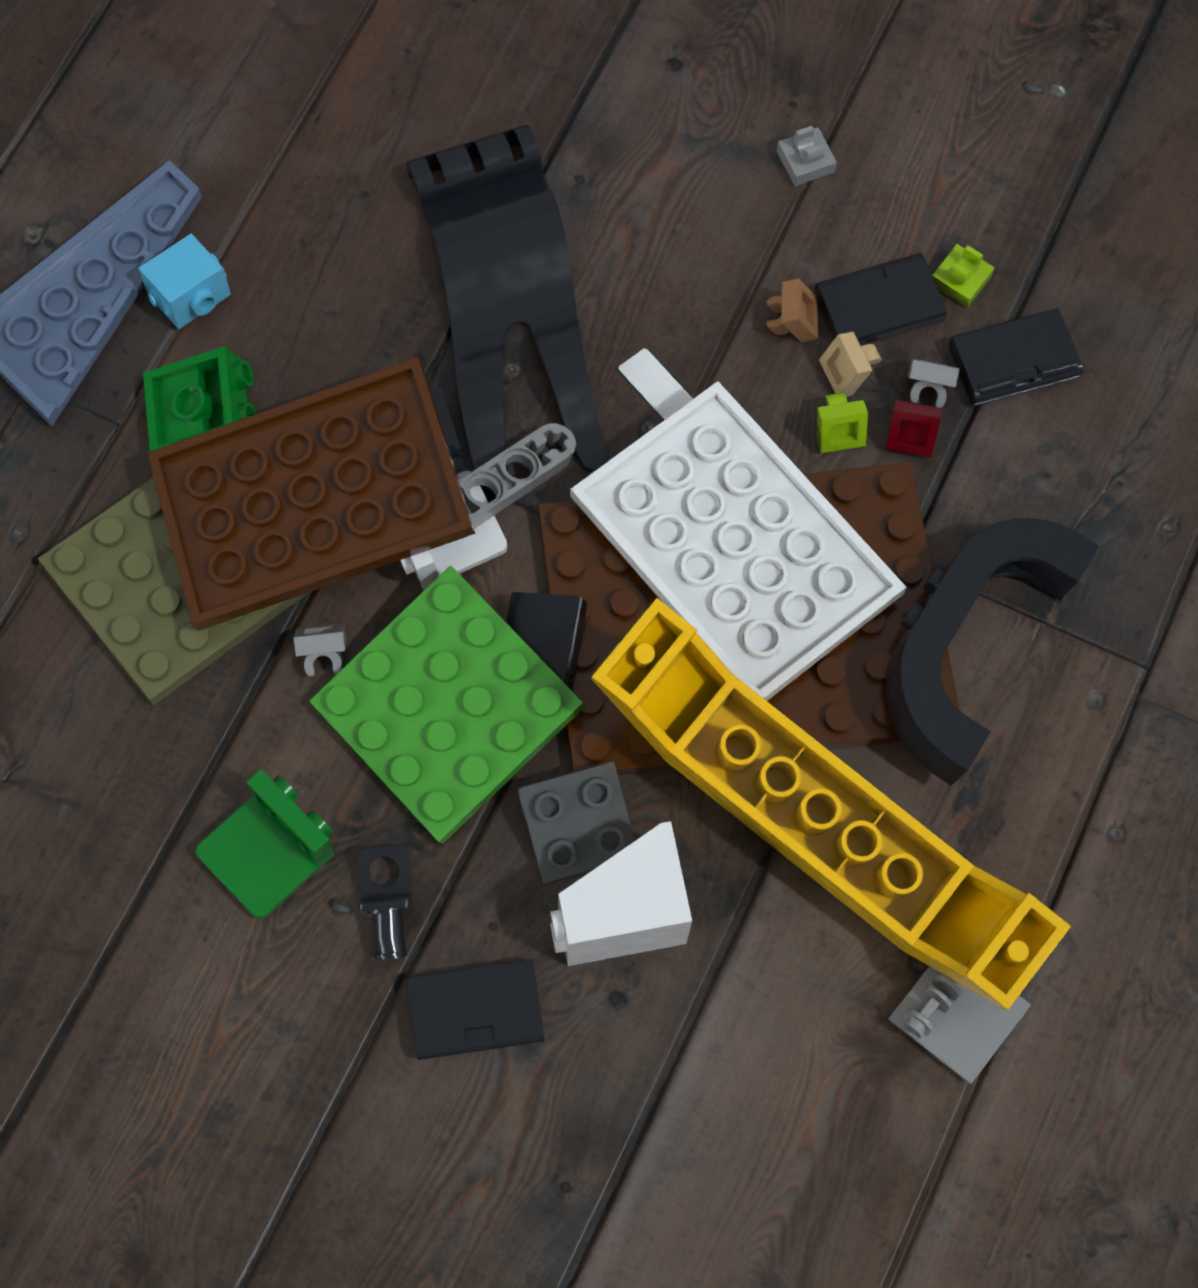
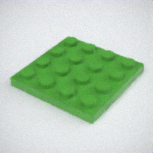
[309,565,586,844]

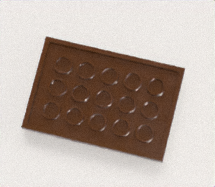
[147,357,475,631]

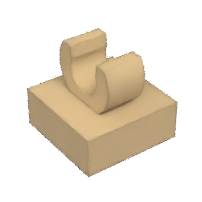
[819,332,882,397]

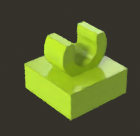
[932,244,995,308]
[816,392,868,454]

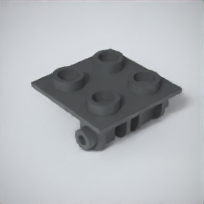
[517,761,635,884]

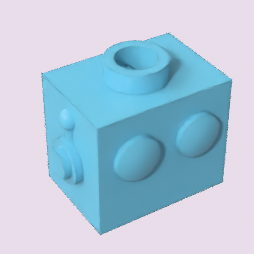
[138,233,231,329]

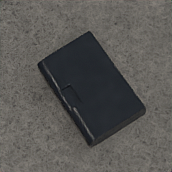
[814,252,947,346]
[949,308,1083,406]
[506,592,588,691]
[407,959,544,1060]

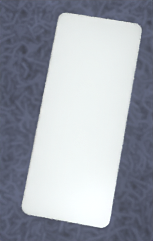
[618,348,693,420]

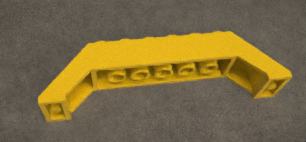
[591,598,1071,1010]

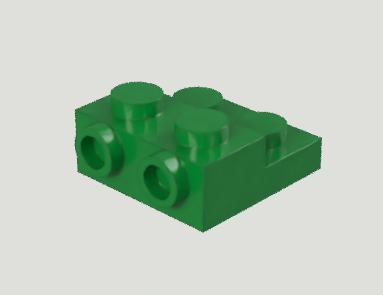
[143,346,257,452]

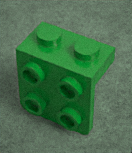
[196,769,335,919]

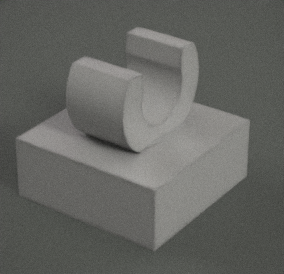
[776,126,837,187]
[907,358,959,408]
[294,623,347,676]

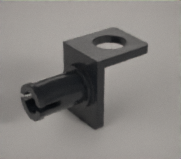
[357,844,413,960]

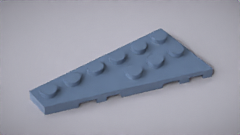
[0,160,202,427]

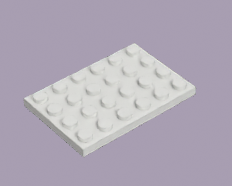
[570,381,907,701]

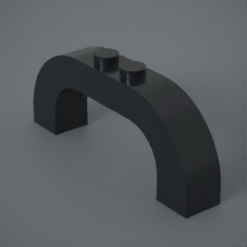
[885,518,1099,786]

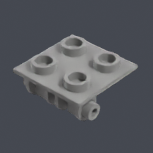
[888,966,1031,1085]

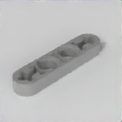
[459,423,576,529]

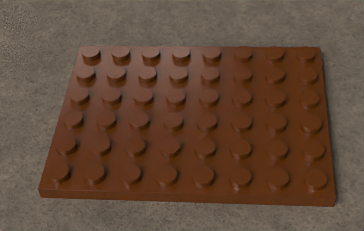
[538,462,960,775]

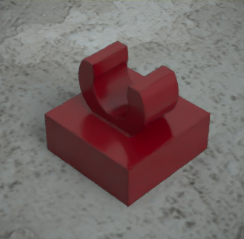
[885,400,942,457]

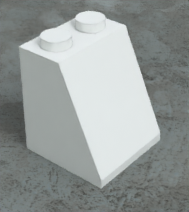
[550,821,692,966]

